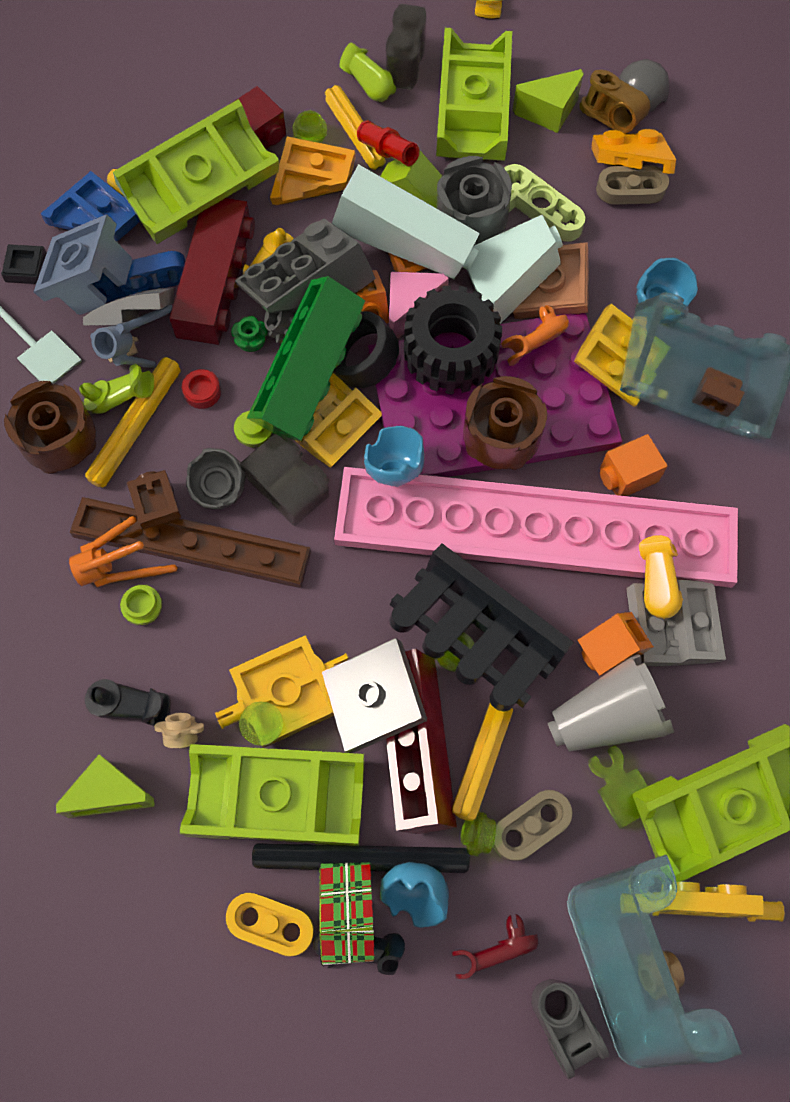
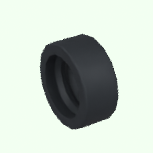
[333,311,399,388]

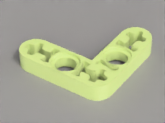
[504,164,585,242]

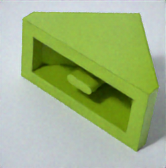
[513,69,584,133]
[380,151,442,209]
[56,755,154,818]

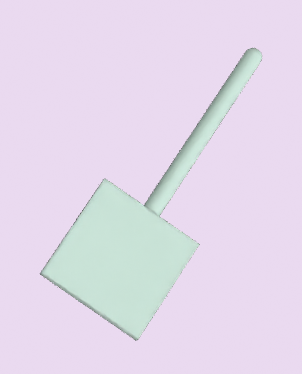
[0,306,82,384]

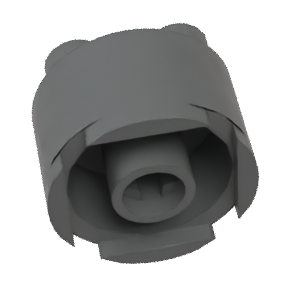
[437,156,512,245]

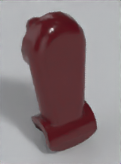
[451,914,539,979]

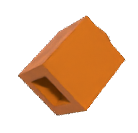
[600,434,668,496]
[578,612,654,676]

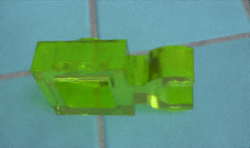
[588,745,647,829]

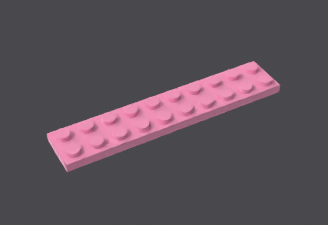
[334,467,738,588]

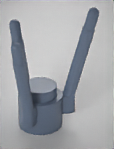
[90,305,173,368]

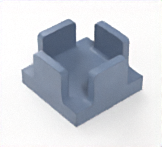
[34,214,132,315]

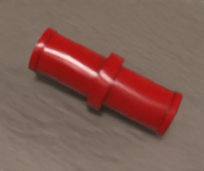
[357,120,420,166]

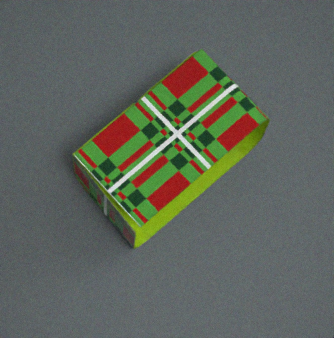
[320,862,374,965]

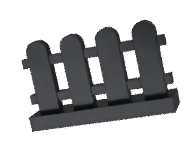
[389,543,574,712]

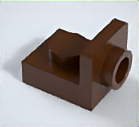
[692,367,745,417]
[127,470,181,530]

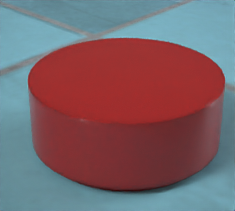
[182,369,221,409]

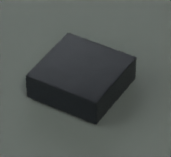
[1,244,47,284]

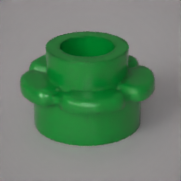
[231,316,268,352]

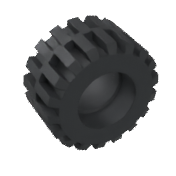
[404,286,502,394]

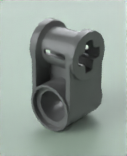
[531,979,609,1080]

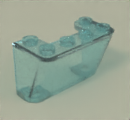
[620,293,790,439]

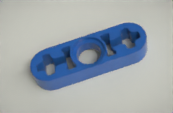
[91,251,186,303]

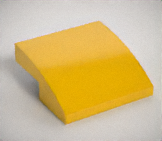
[574,303,670,407]
[295,373,382,468]

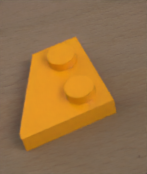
[591,129,676,174]
[270,136,356,205]

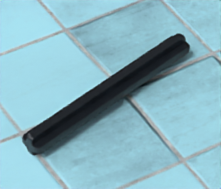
[252,843,470,873]

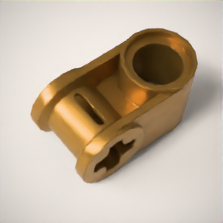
[579,70,650,134]

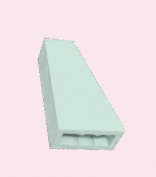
[332,164,480,279]

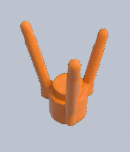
[69,516,178,588]

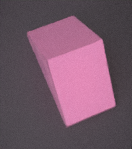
[389,272,449,338]

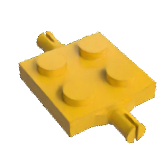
[215,635,349,748]
[624,882,785,922]

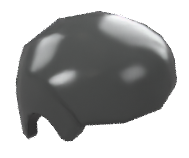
[619,59,670,112]
[186,448,246,509]

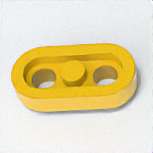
[226,893,314,956]

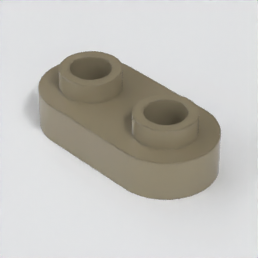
[596,165,669,204]
[492,790,572,862]

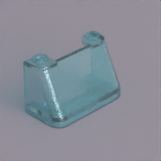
[567,854,742,1069]

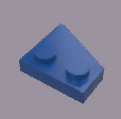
[40,171,140,241]

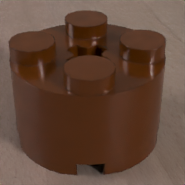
[463,376,547,470]
[4,381,97,474]

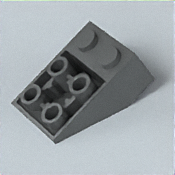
[235,219,376,313]

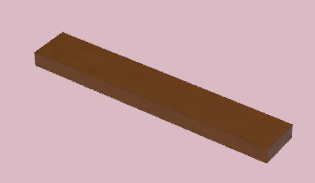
[69,497,311,588]

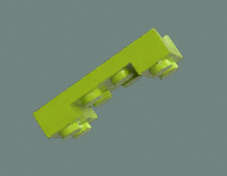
[436,27,512,161]
[113,99,279,244]
[632,724,790,882]
[180,744,365,846]

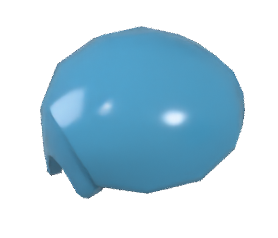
[636,258,698,319]
[364,426,424,487]
[380,862,449,928]

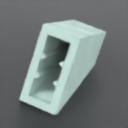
[467,215,563,324]

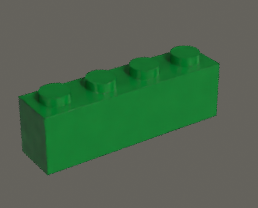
[247,276,365,441]

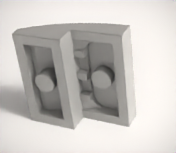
[83,288,174,325]
[626,580,726,666]

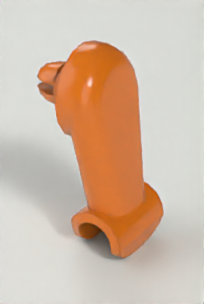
[501,305,569,366]

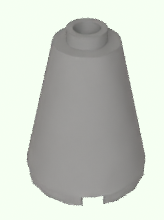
[547,654,674,752]

